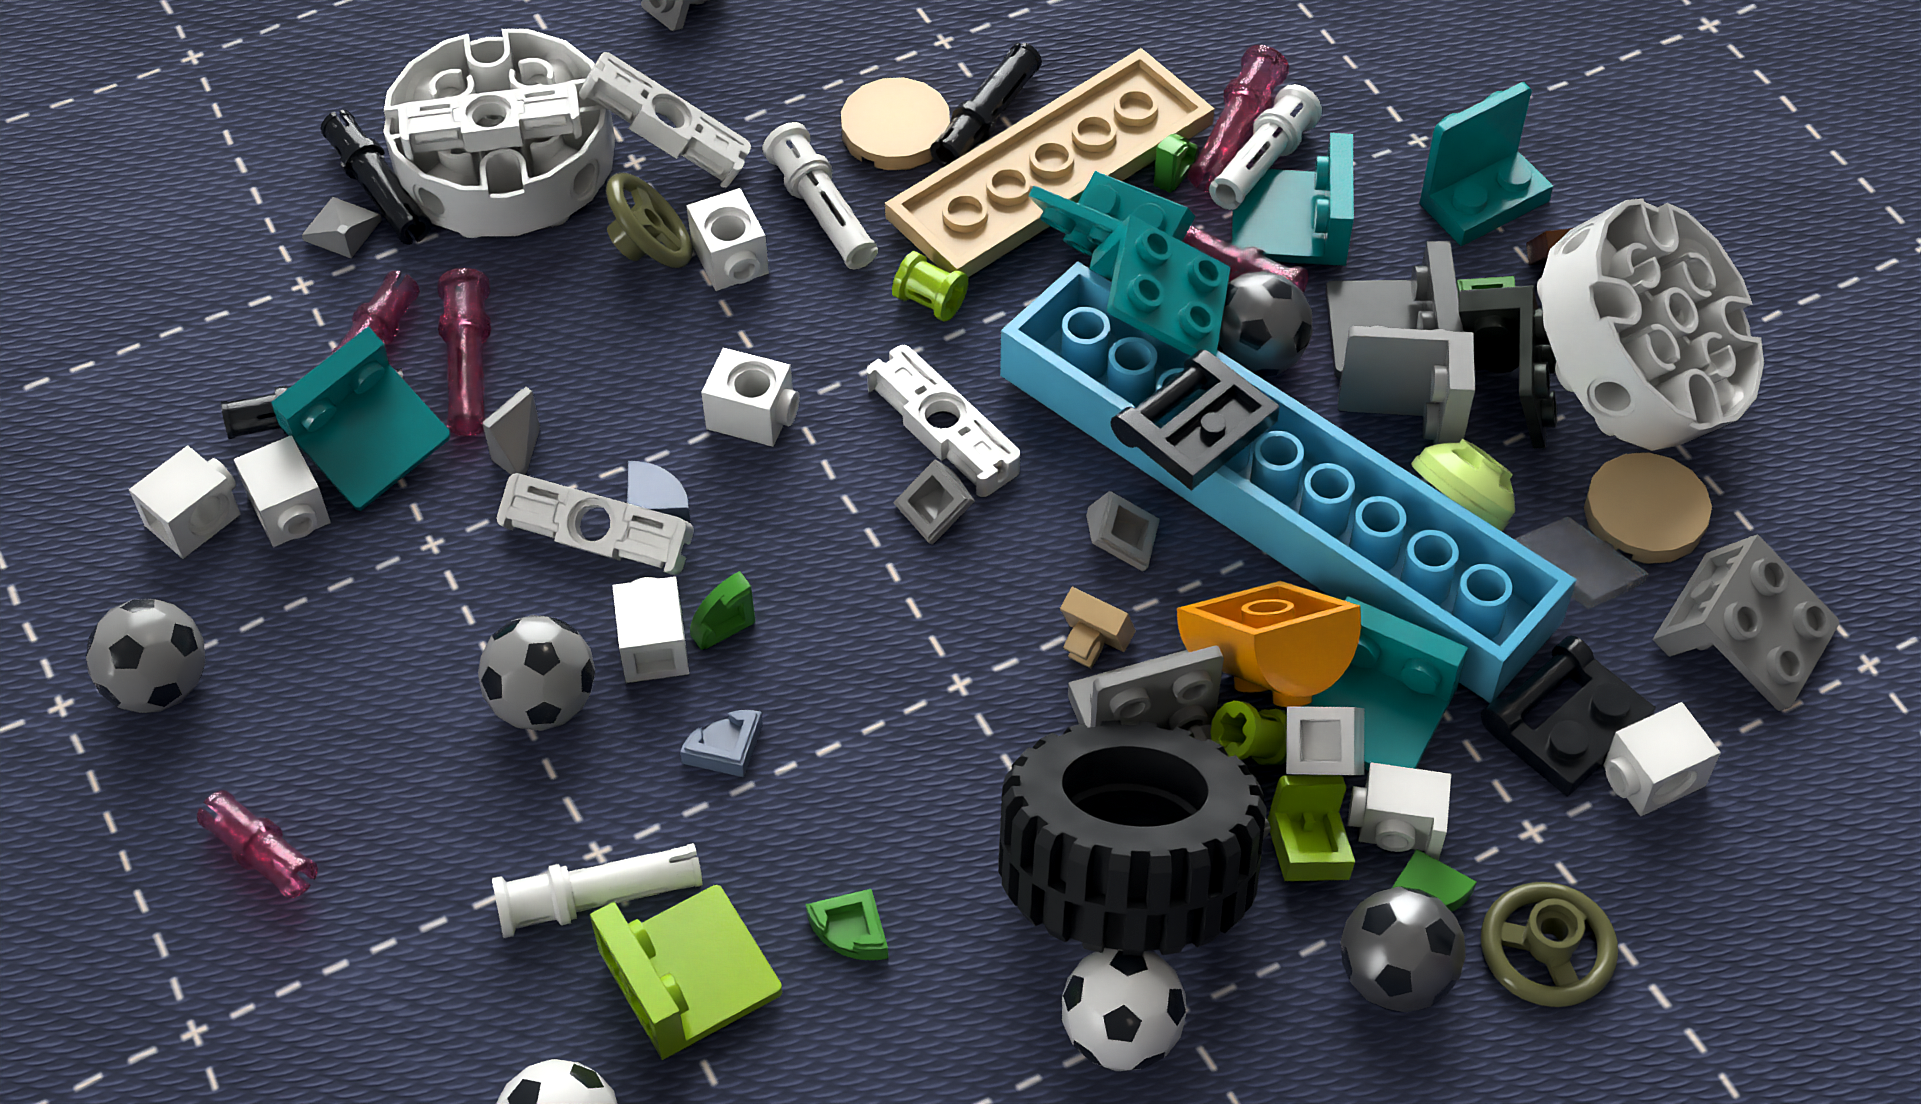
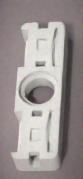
[579,52,751,187]
[398,82,582,160]
[867,345,1020,497]
[497,473,694,575]

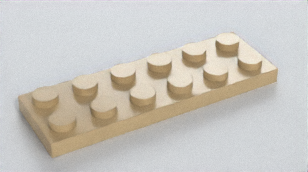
[885,48,1215,277]

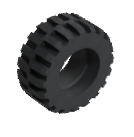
[998,720,1267,956]

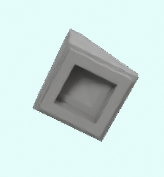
[302,197,382,259]
[482,387,540,475]
[893,459,975,545]
[1086,491,1160,571]

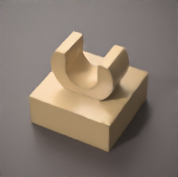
[1060,587,1136,669]

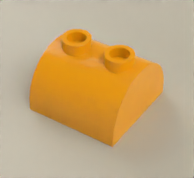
[1177,581,1361,707]

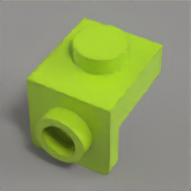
[1267,774,1355,881]

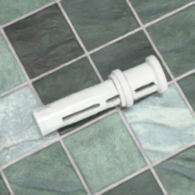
[1209,84,1322,210]
[762,122,878,270]
[492,843,703,938]

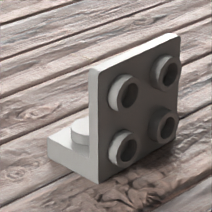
[1338,326,1475,445]
[1652,534,1839,711]
[1068,646,1224,731]

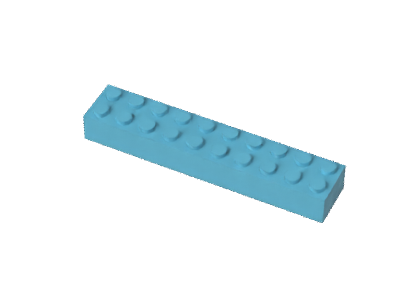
[1000,261,1577,703]

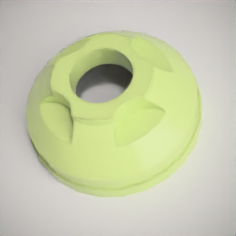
[1411,438,1515,531]

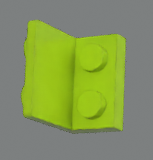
[590,885,782,1060]

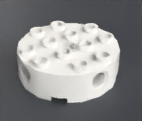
[383,29,615,238]
[1537,198,1764,451]

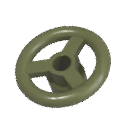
[606,173,693,268]
[1481,882,1618,1007]

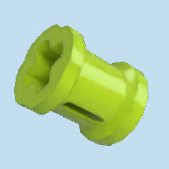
[892,251,968,322]
[1210,700,1287,766]

